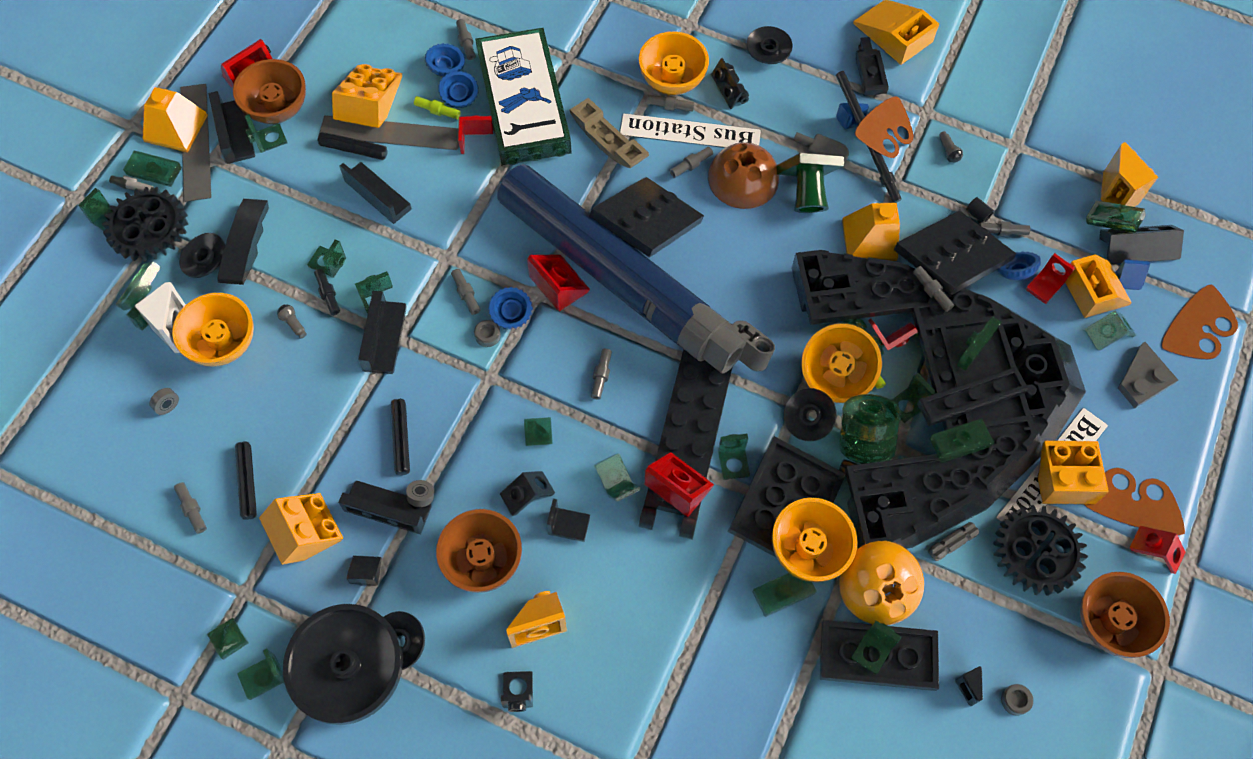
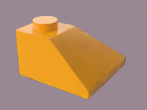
[143,87,208,152]
[842,203,900,261]
[506,591,567,648]

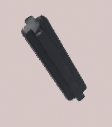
[317,132,388,160]
[391,398,410,475]
[235,441,257,520]

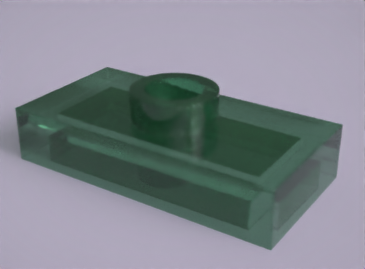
[123,150,182,187]
[1086,200,1146,233]
[115,261,161,311]
[957,316,1002,371]
[930,419,994,463]
[752,573,817,617]

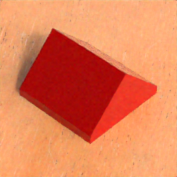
[221,39,273,89]
[527,254,590,311]
[645,452,714,517]

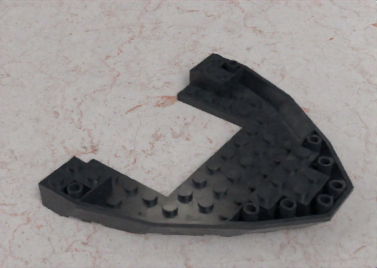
[792,250,1086,549]

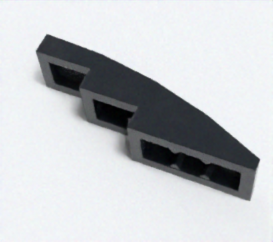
[217,198,269,285]

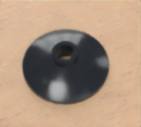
[747,26,793,64]
[179,233,225,278]
[784,388,837,442]
[384,611,425,670]

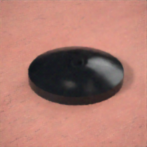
[283,604,403,725]

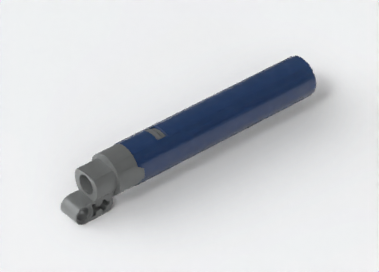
[497,164,775,373]

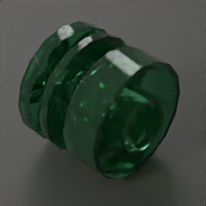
[839,394,901,464]

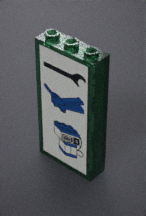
[475,27,572,166]

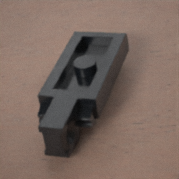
[856,37,889,96]

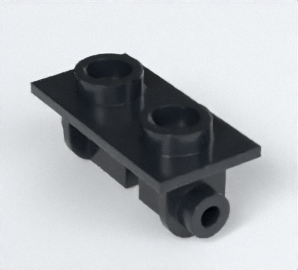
[711,58,749,109]

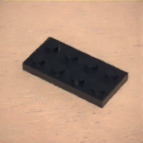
[820,620,939,691]

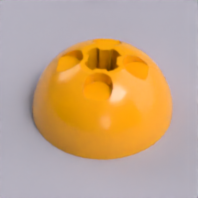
[639,31,709,95]
[172,293,254,367]
[802,324,882,403]
[772,498,857,582]
[839,541,924,626]

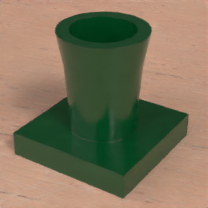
[776,153,844,213]

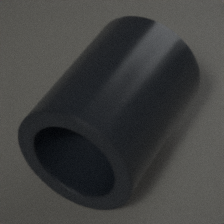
[966,197,994,223]

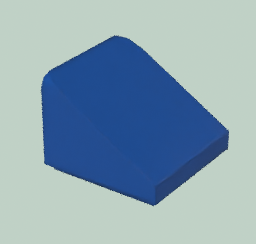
[836,103,869,129]
[1115,260,1150,290]

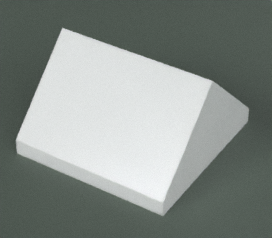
[135,282,186,353]

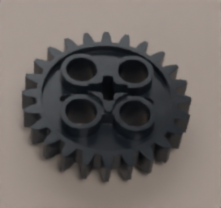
[102,187,189,262]
[993,505,1088,596]

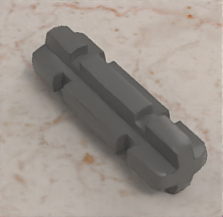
[928,522,979,561]

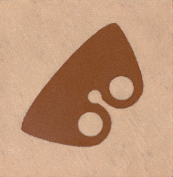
[855,96,914,158]
[1162,284,1238,359]
[1083,468,1185,535]

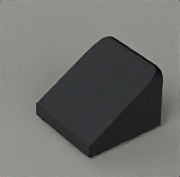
[347,555,382,585]
[956,666,983,706]

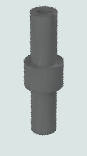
[456,19,476,60]
[647,94,695,112]
[670,146,713,178]
[979,221,1030,236]
[913,266,954,312]
[451,269,481,315]
[591,348,612,400]
[174,482,207,534]

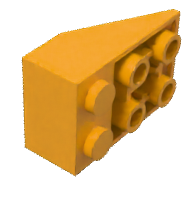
[853,0,939,65]
[332,64,402,128]

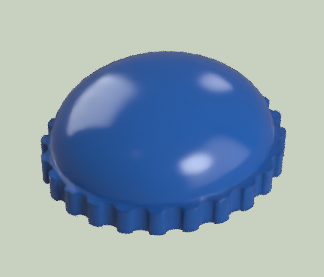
[425,43,465,77]
[438,71,479,108]
[997,251,1041,281]
[488,287,533,330]

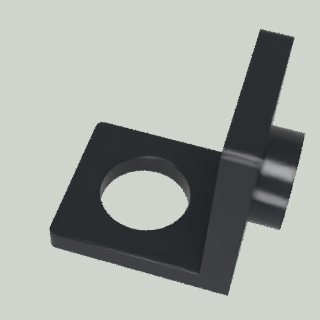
[500,471,555,516]
[547,498,590,542]
[501,671,533,712]

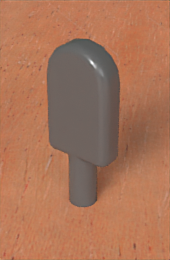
[793,132,849,163]

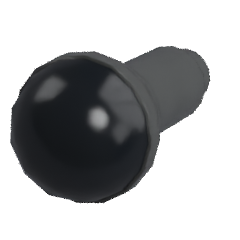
[939,131,963,163]
[277,304,307,338]

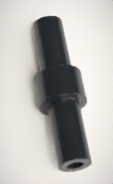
[314,269,340,315]

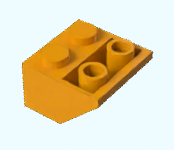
[1101,142,1158,217]
[1064,255,1132,318]
[1038,441,1109,504]
[259,493,343,565]

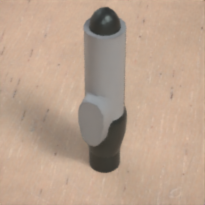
[109,175,154,193]

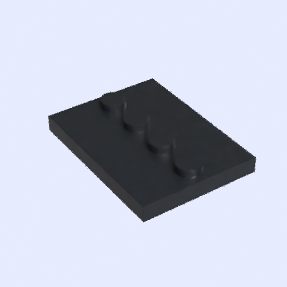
[589,177,704,258]
[894,210,1016,296]
[727,436,846,558]

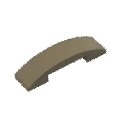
[570,98,649,168]

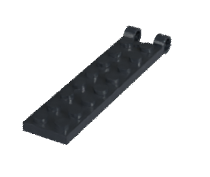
[639,323,733,540]

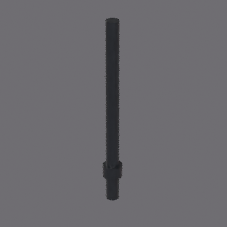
[835,71,902,203]

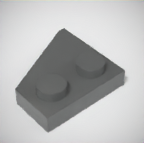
[1118,342,1178,408]

